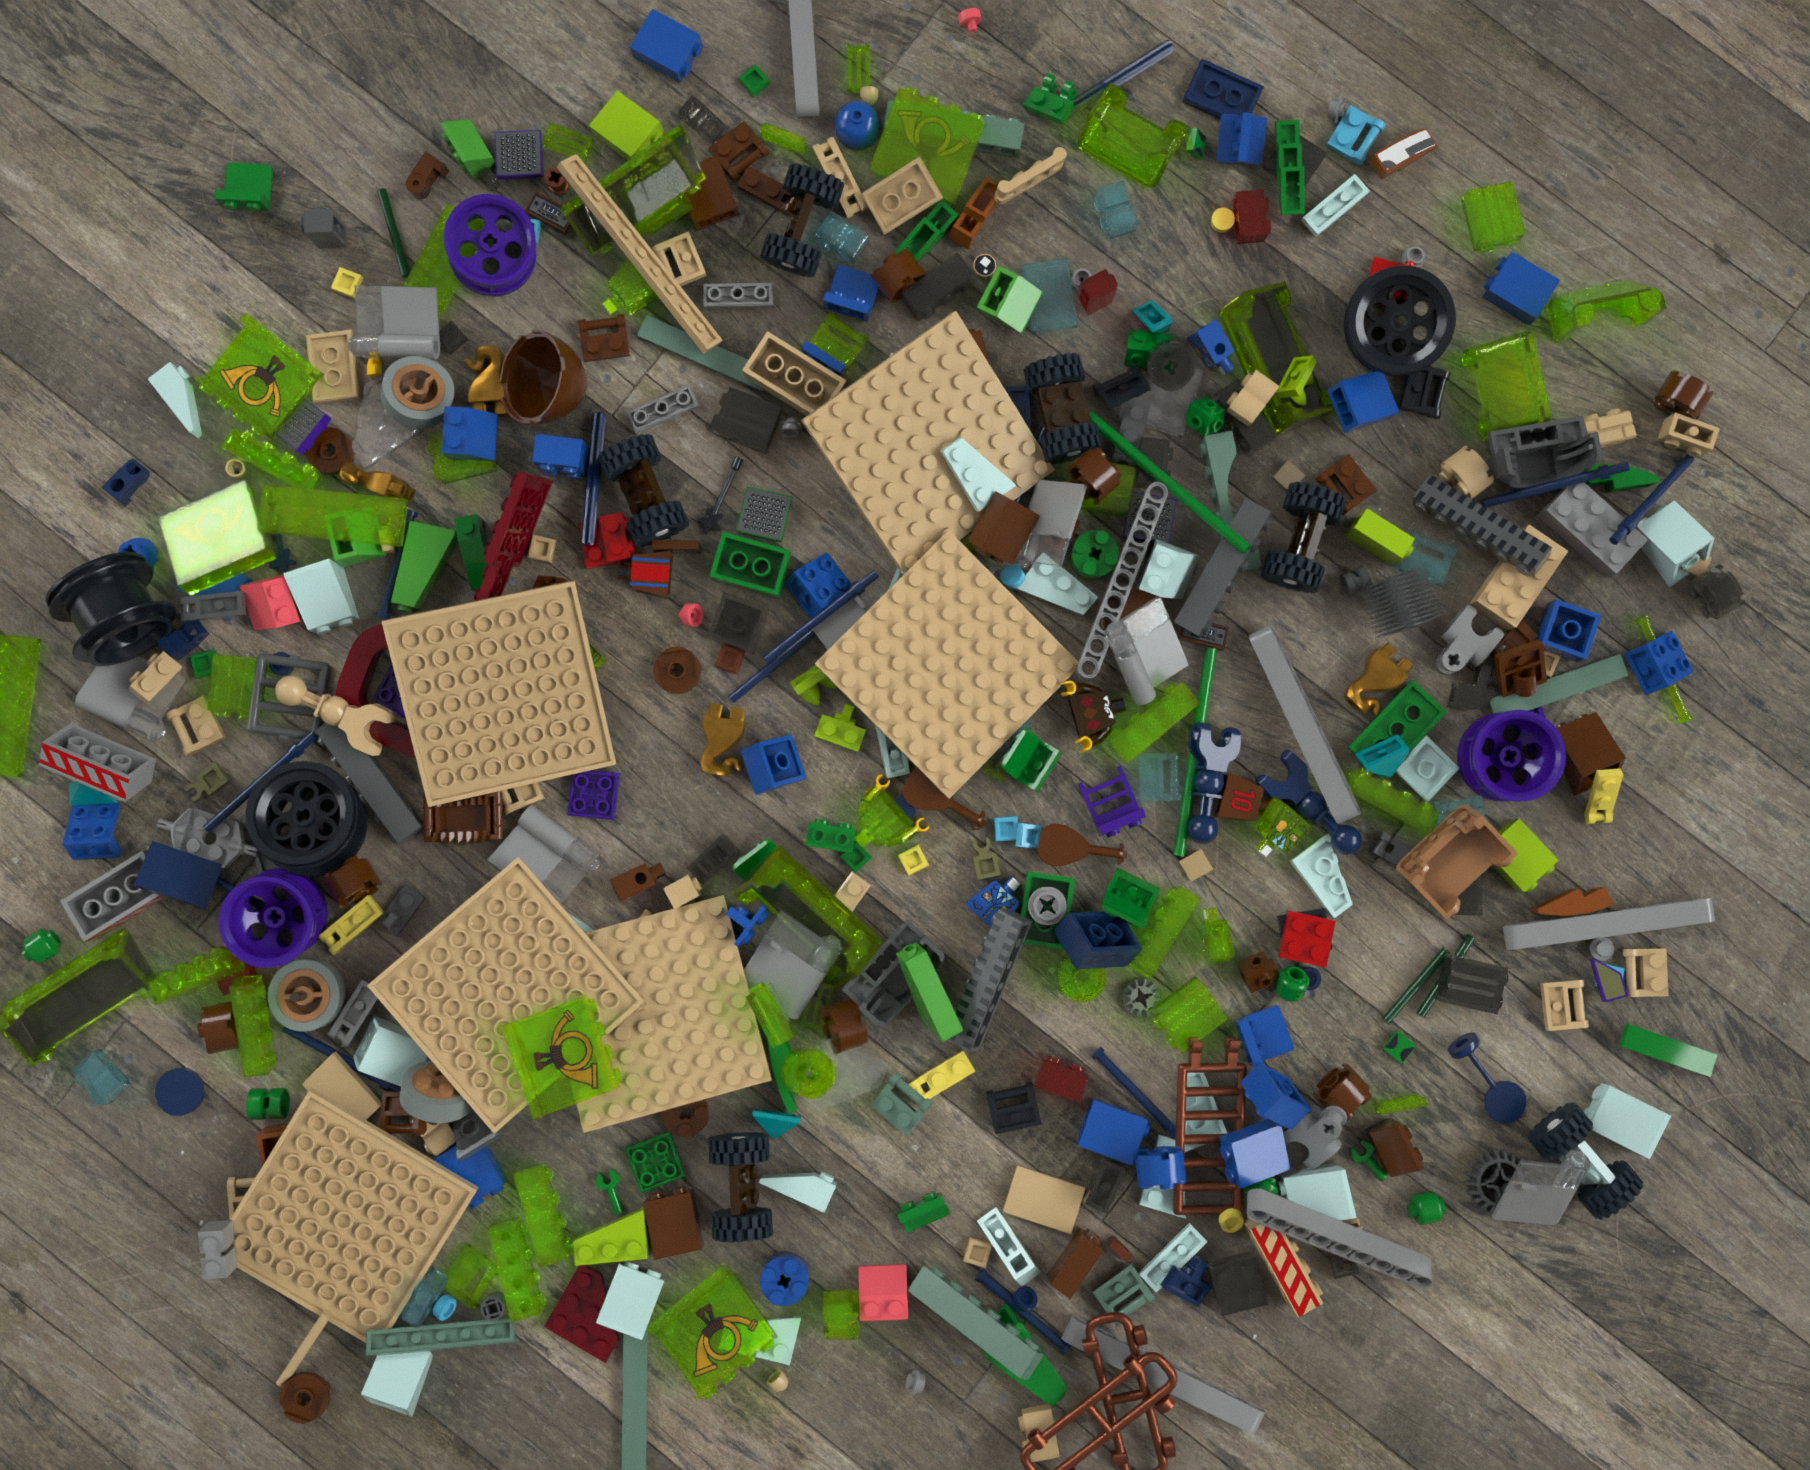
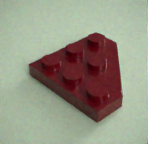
[544,1265,619,1363]

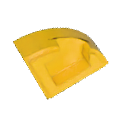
[367,357,382,381]

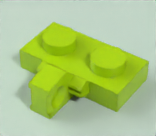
[814,703,866,752]

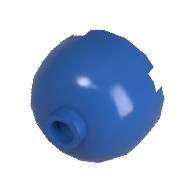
[835,101,880,150]

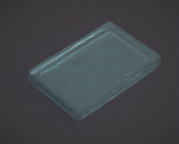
[1022,258,1078,334]

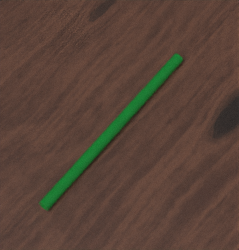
[1089,412,1251,554]
[1173,647,1217,857]

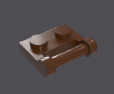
[708,121,770,181]
[578,314,630,362]
[1315,454,1377,515]
[378,1091,427,1135]

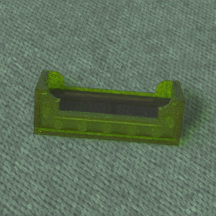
[560,125,706,256]
[1218,281,1335,438]
[731,845,885,988]
[0,927,158,1067]

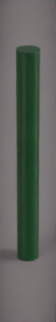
[377,188,411,278]
[1416,934,1475,1018]
[1381,947,1450,1025]

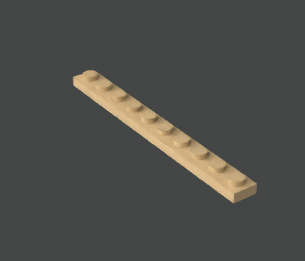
[557,154,723,354]

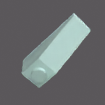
[148,362,202,438]
[875,726,910,778]
[759,1172,837,1213]
[977,1207,1041,1286]

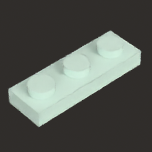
[1301,174,1370,237]
[1139,1223,1207,1292]

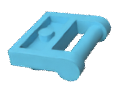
[1326,105,1386,165]

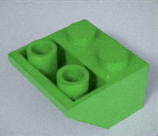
[441,119,496,180]
[977,266,1043,334]
[324,511,388,567]

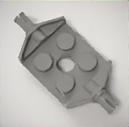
[157,808,259,868]

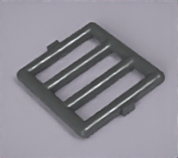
[247,653,330,741]

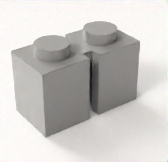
[198,1220,237,1280]

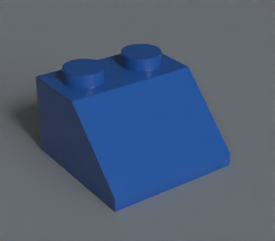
[442,406,498,461]
[741,734,807,795]

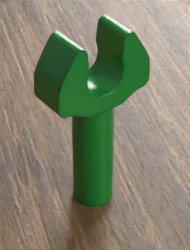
[1349,1139,1388,1182]
[596,1168,623,1215]

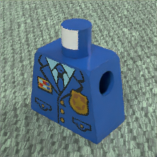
[1186,319,1234,376]
[965,876,1022,928]

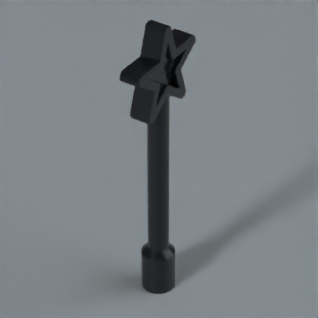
[697,456,743,534]

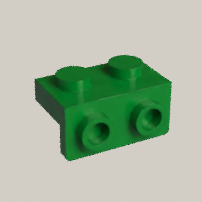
[1124,329,1174,370]
[805,819,857,853]
[897,1191,950,1232]

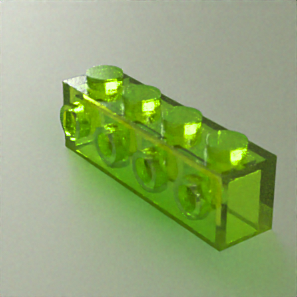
[221,428,322,498]
[1107,682,1200,764]
[1345,767,1440,835]
[1128,886,1201,980]
[148,946,245,1005]
[229,975,277,1077]
[513,1162,573,1268]
[487,1216,546,1323]

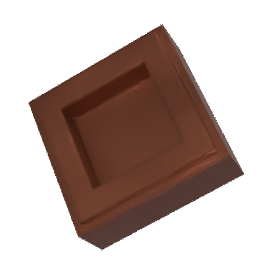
[715,645,745,674]
[1107,1236,1132,1263]

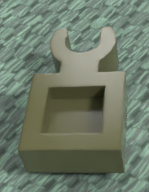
[184,762,231,802]
[973,838,1001,882]

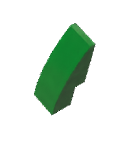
[894,199,960,262]
[1583,464,1660,493]

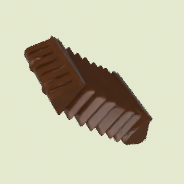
[422,792,504,845]

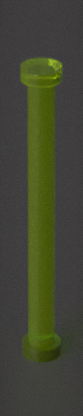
[1635,615,1693,724]

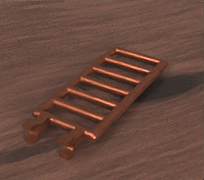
[1173,1037,1247,1215]

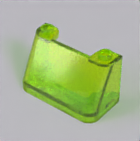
[1078,82,1190,188]
[1547,280,1667,343]
[1462,331,1551,441]

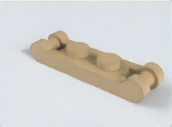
[812,136,868,219]
[994,147,1067,204]

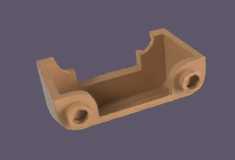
[1396,804,1518,920]

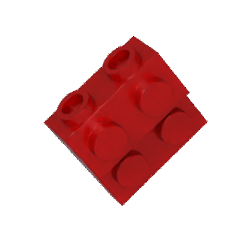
[578,512,636,570]

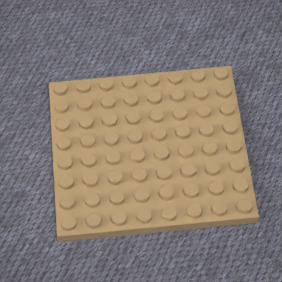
[801,311,1054,575]
[815,530,1078,799]
[382,580,616,807]
[367,857,645,1134]
[571,895,772,1133]
[222,1088,479,1343]

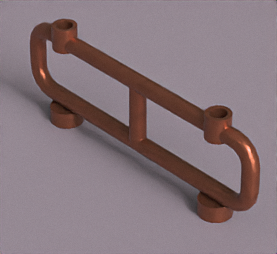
[1082,1312,1176,1470]
[1020,1352,1178,1470]

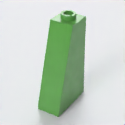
[391,521,458,613]
[896,942,963,1042]

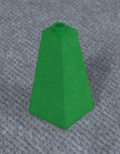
[981,1303,1068,1407]

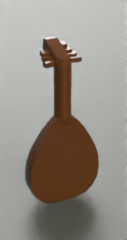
[902,768,987,831]
[1038,824,1128,866]

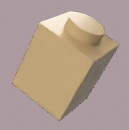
[663,875,703,909]

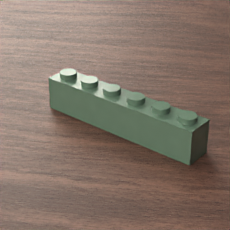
[884,99,1025,158]
[907,1266,1044,1380]

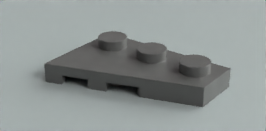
[454,1109,502,1162]

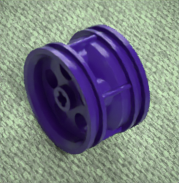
[444,194,536,297]
[1457,710,1566,802]
[219,868,328,968]

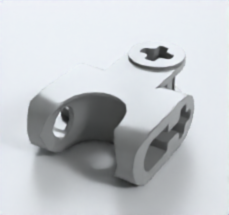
[1435,604,1504,675]
[1282,1106,1347,1170]

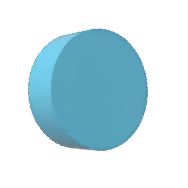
[1000,564,1025,589]
[433,1294,457,1321]

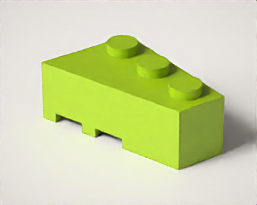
[573,1207,651,1266]

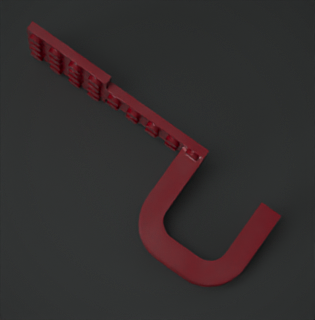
[335,471,553,759]

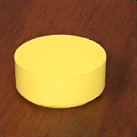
[1211,208,1235,233]
[1218,1208,1244,1233]

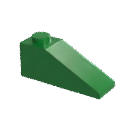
[454,514,490,591]

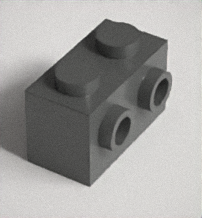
[301,206,346,248]

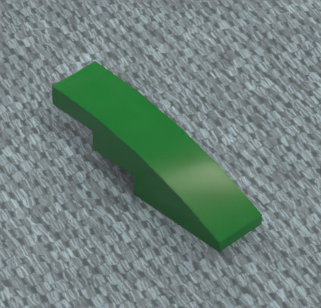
[1275,120,1305,215]
[767,1013,798,1114]
[1619,1023,1717,1078]

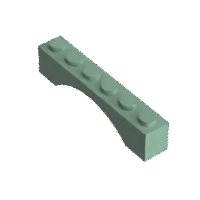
[1199,431,1262,574]

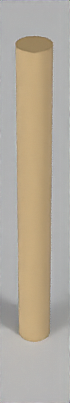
[276,1310,332,1388]

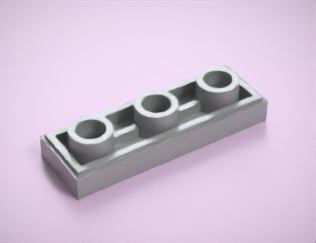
[703,283,773,309]
[626,384,699,435]

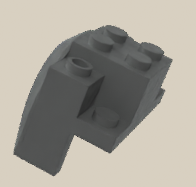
[1486,416,1603,488]
[842,919,945,1027]

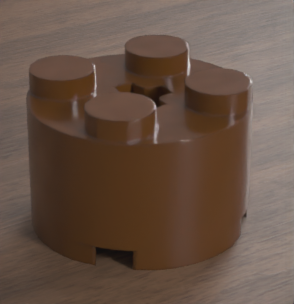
[871,248,926,303]
[1654,371,1714,420]
[1066,448,1122,504]
[324,856,382,909]
[820,999,868,1055]
[197,1001,248,1054]
[1313,1064,1372,1120]

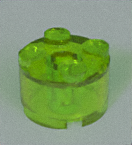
[1056,956,1107,1002]
[781,1048,836,1099]
[823,1289,860,1340]

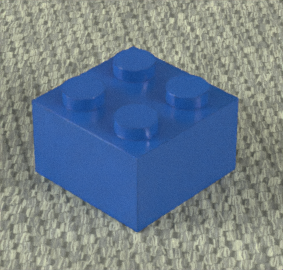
[532,434,589,480]
[1535,599,1602,663]
[1240,1063,1311,1130]

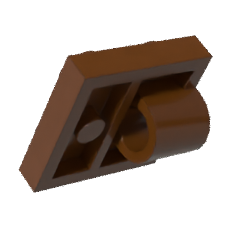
[1494,639,1547,697]

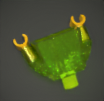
[855,774,929,847]

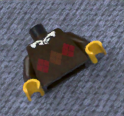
[1060,681,1126,753]

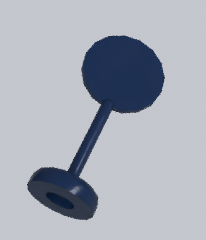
[1448,1032,1526,1123]

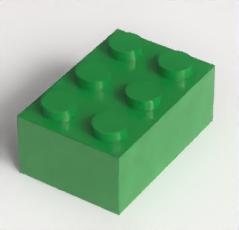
[709,531,792,599]
[1020,871,1075,950]

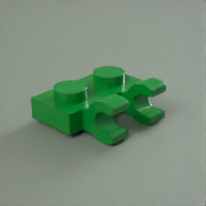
[1023,73,1078,125]

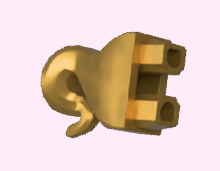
[465,346,509,417]
[339,462,416,504]
[1344,642,1413,716]
[700,703,746,777]

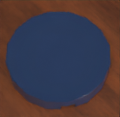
[155,1068,205,1116]

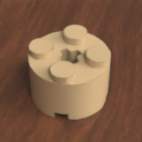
[1439,446,1494,499]

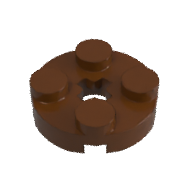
[306,427,355,475]
[653,647,701,694]
[661,1099,709,1138]
[279,1372,331,1424]

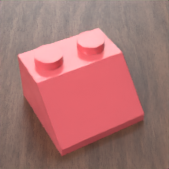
[240,574,301,630]
[859,1264,908,1321]

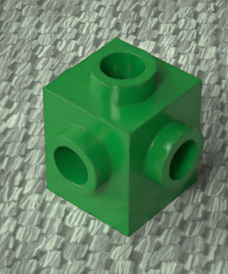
[1185,397,1226,436]

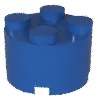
[1135,1146,1186,1190]
[760,1251,810,1306]

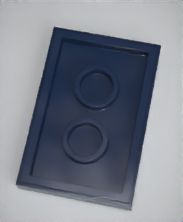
[1182,59,1264,119]
[133,841,222,910]

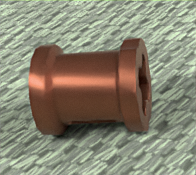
[545,167,570,196]

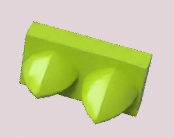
[1276,355,1317,405]
[790,665,836,705]

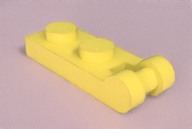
[1584,769,1624,824]
[318,895,385,956]
[908,1050,975,1099]

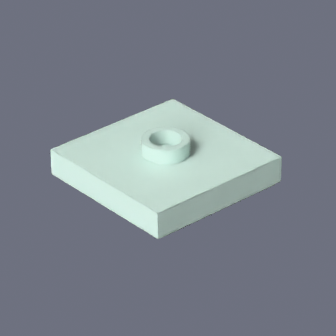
[1395,736,1460,802]

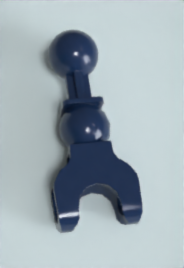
[1188,722,1241,844]
[1255,750,1362,855]

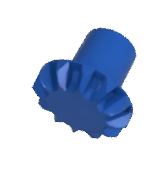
[118,538,159,569]

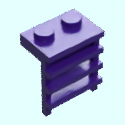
[1078,766,1146,838]

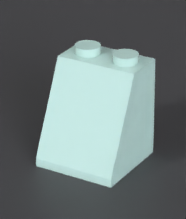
[1636,500,1714,587]
[1138,539,1200,599]
[283,559,359,635]
[353,1015,430,1086]
[1584,1083,1671,1159]
[1277,1162,1357,1220]
[596,1261,664,1340]
[361,1351,433,1417]

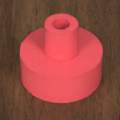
[958,8,982,33]
[679,603,704,627]

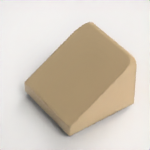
[1179,849,1213,882]

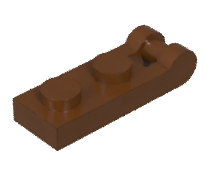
[737,166,797,217]

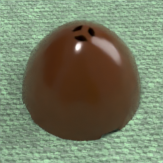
[500,329,587,425]

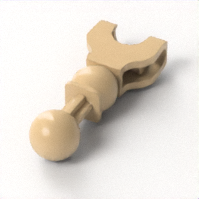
[275,675,397,756]

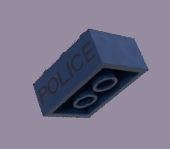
[1054,912,1143,969]

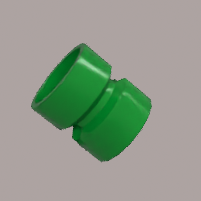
[246,1088,290,1120]

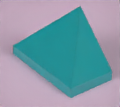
[1132,300,1173,333]
[1355,734,1410,777]
[69,782,118,806]
[752,1108,802,1140]

